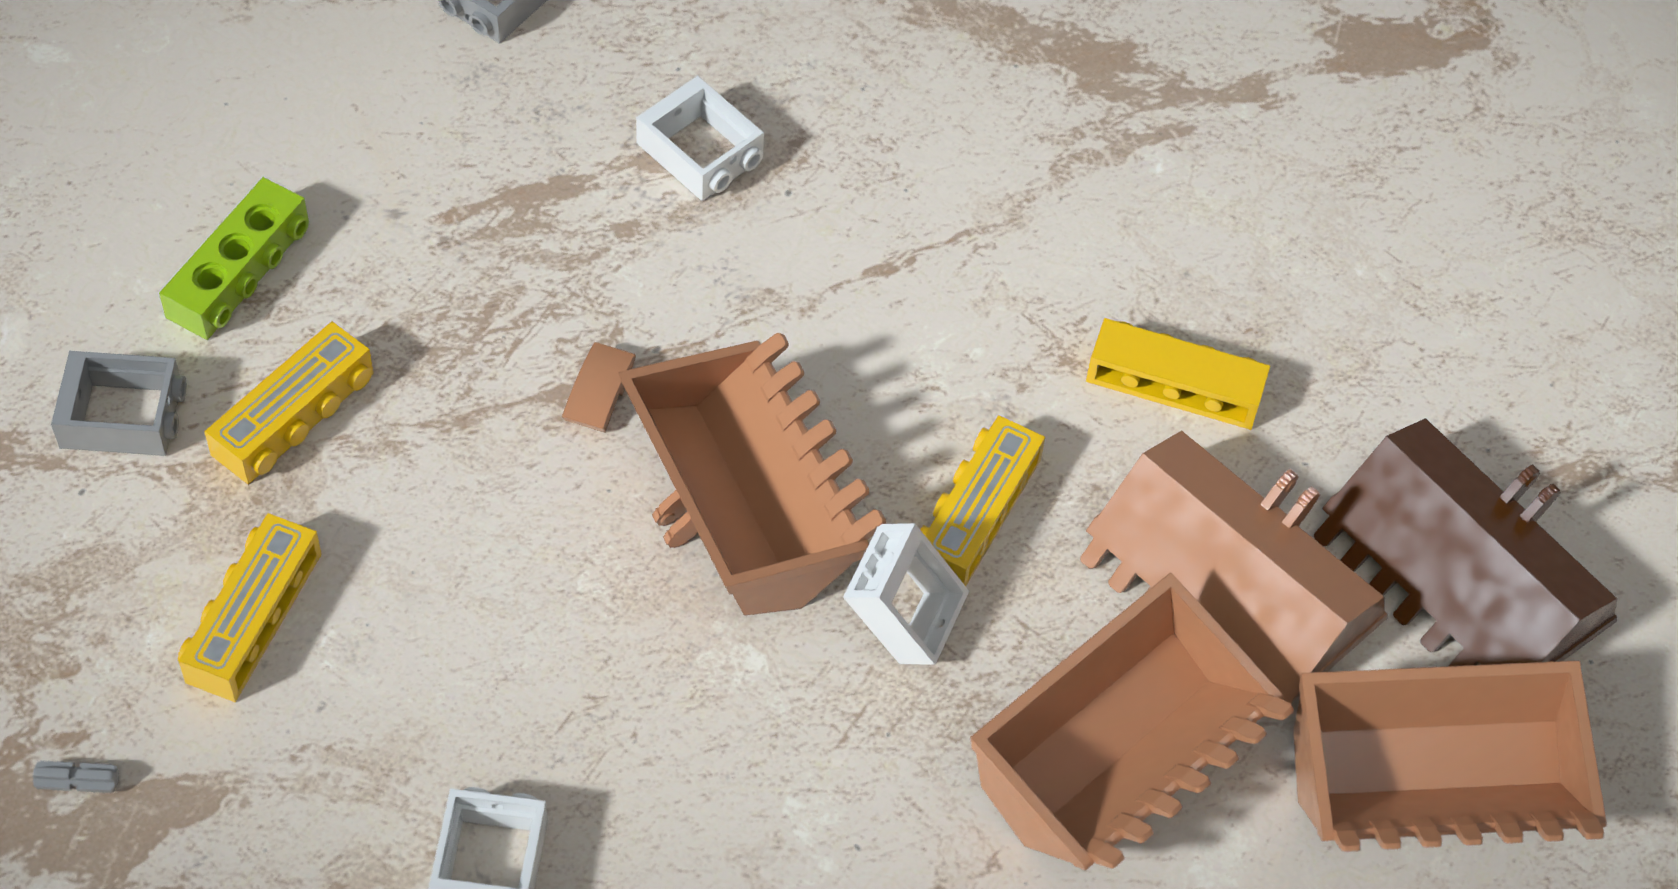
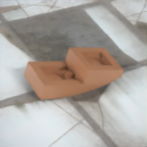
[562,342,636,433]

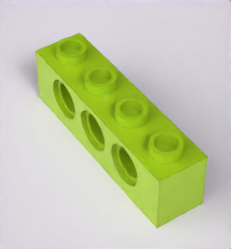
[159,177,309,340]

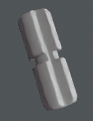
[33,761,119,793]

